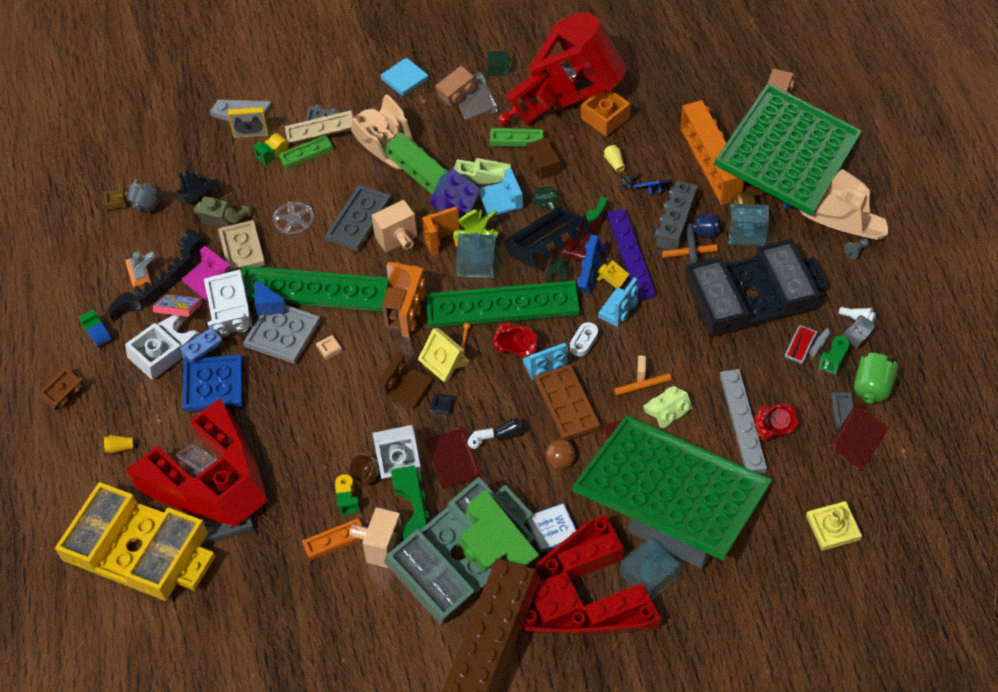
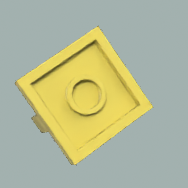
[418,328,470,382]

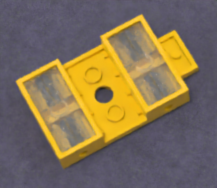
[55,482,216,601]

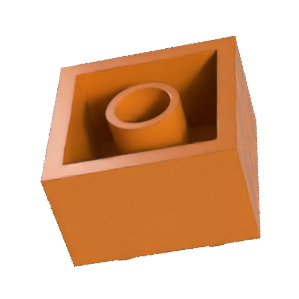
[581,90,631,137]

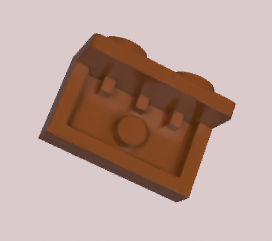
[37,366,83,410]

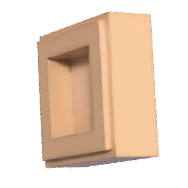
[316,335,342,360]
[637,356,646,382]

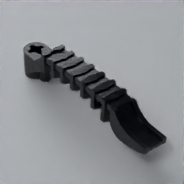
[107,229,206,323]

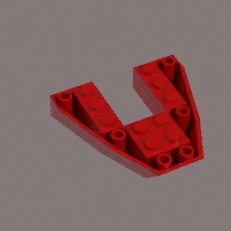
[126,398,267,527]
[522,514,661,636]

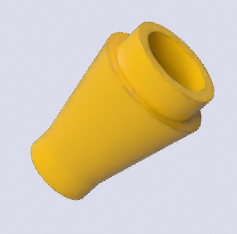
[104,435,133,454]

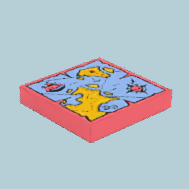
[153,294,202,317]

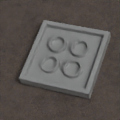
[243,305,321,364]

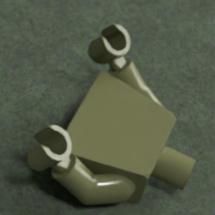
[194,195,252,228]

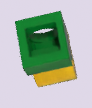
[253,133,289,166]
[335,474,360,516]

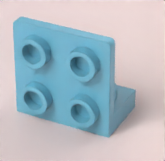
[479,168,523,216]
[598,277,639,327]
[523,343,567,380]

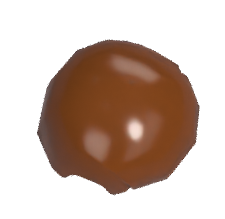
[545,439,576,469]

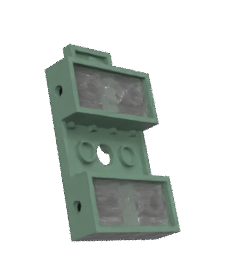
[384,477,535,625]

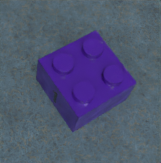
[429,168,480,219]

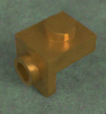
[104,183,128,210]

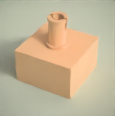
[372,200,417,252]
[349,508,402,568]

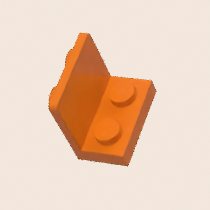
[422,207,459,256]

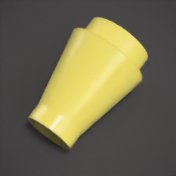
[604,145,625,172]

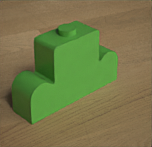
[458,490,538,573]

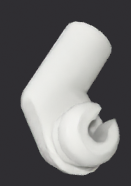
[468,428,494,449]

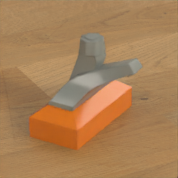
[125,251,156,289]

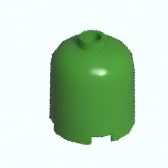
[854,353,899,403]

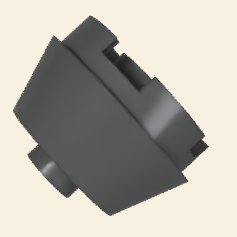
[127,179,163,213]

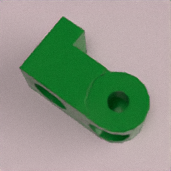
[818,336,850,375]

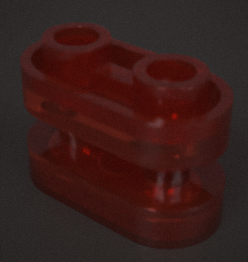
[561,229,593,265]

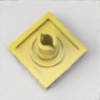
[806,501,862,551]

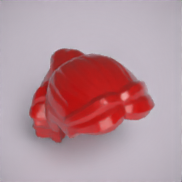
[493,322,538,357]
[754,403,799,441]

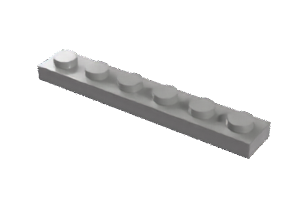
[720,369,767,473]

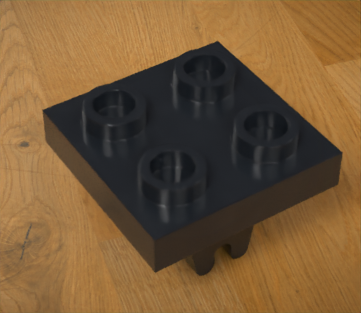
[173,169,217,204]

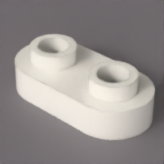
[570,322,598,356]

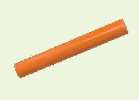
[662,244,718,258]
[614,373,672,396]

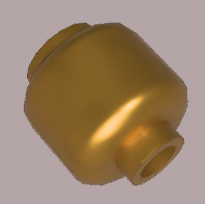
[729,192,758,216]

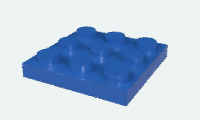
[182,355,242,412]

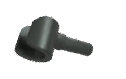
[621,172,642,190]

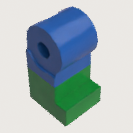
[78,310,111,347]

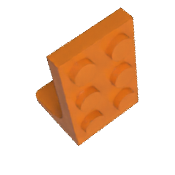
[386,262,427,338]

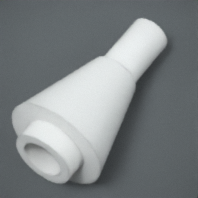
[839,307,876,323]

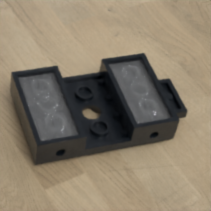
[685,238,829,337]

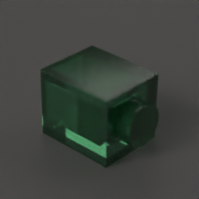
[487,51,511,76]

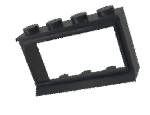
[503,205,591,268]

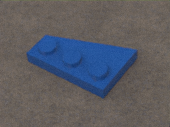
[577,235,606,294]

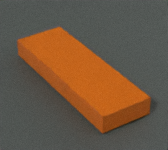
[302,518,363,560]

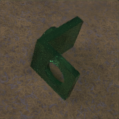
[545,258,572,283]

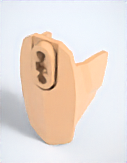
[351,95,418,169]
[799,170,888,240]

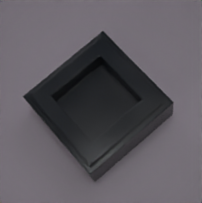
[430,393,454,415]

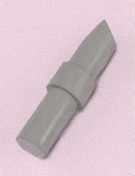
[808,328,830,357]

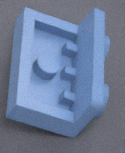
[180,329,222,362]

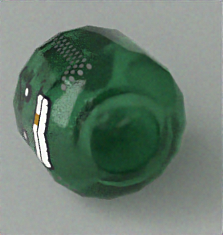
[532,186,560,211]

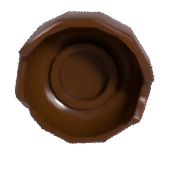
[349,453,379,486]

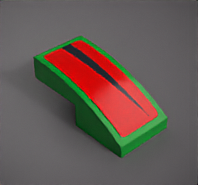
[585,197,607,235]

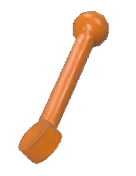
[461,323,471,356]

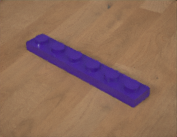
[607,209,655,301]

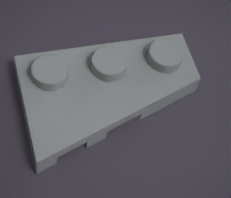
[210,100,272,122]

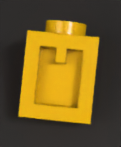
[596,260,629,288]

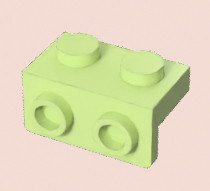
[643,386,692,428]

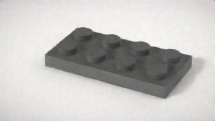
[325,185,391,252]

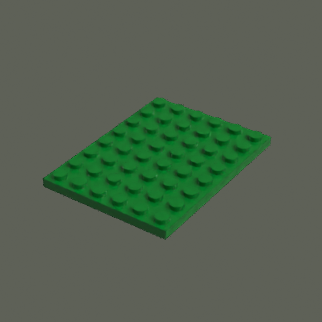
[713,83,862,216]
[572,415,772,561]

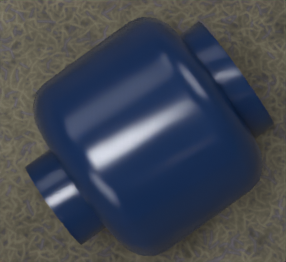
[693,214,721,238]

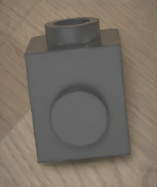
[842,315,875,348]

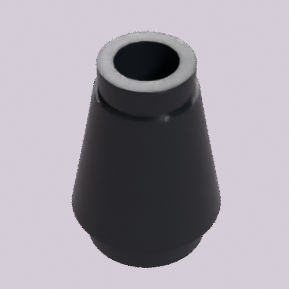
[493,417,524,441]

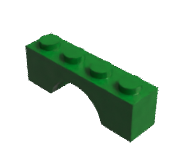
[391,465,429,541]

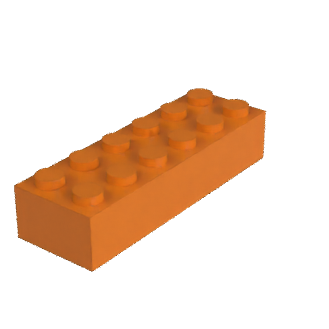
[681,100,744,205]

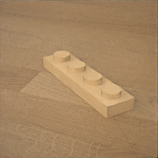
[285,110,354,145]

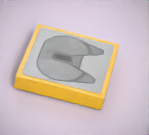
[228,107,268,138]

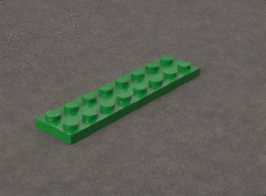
[242,266,389,312]
[426,281,579,328]

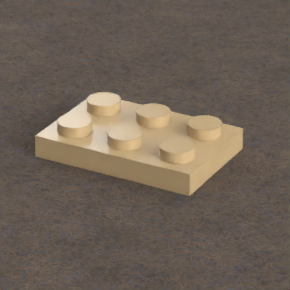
[218,220,265,272]

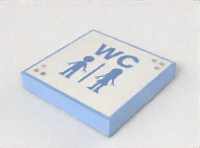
[526,503,576,554]

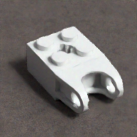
[125,315,200,380]

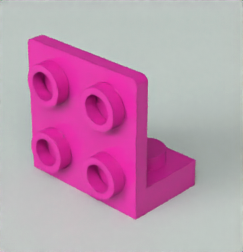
[182,246,232,300]

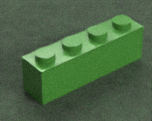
[386,133,448,195]

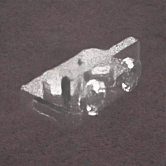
[175,444,218,478]

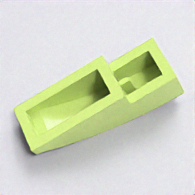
[454,158,511,184]

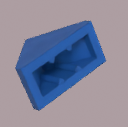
[255,281,287,315]

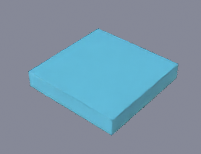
[381,58,429,96]

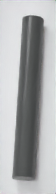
[686,224,698,264]

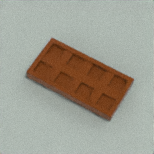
[534,365,600,441]

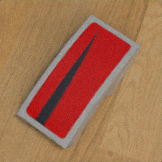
[784,325,818,365]

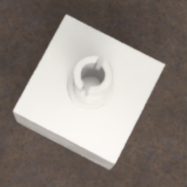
[372,425,421,479]

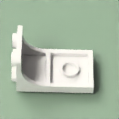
[204,270,253,337]

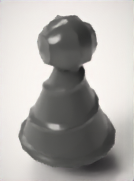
[844,238,870,260]

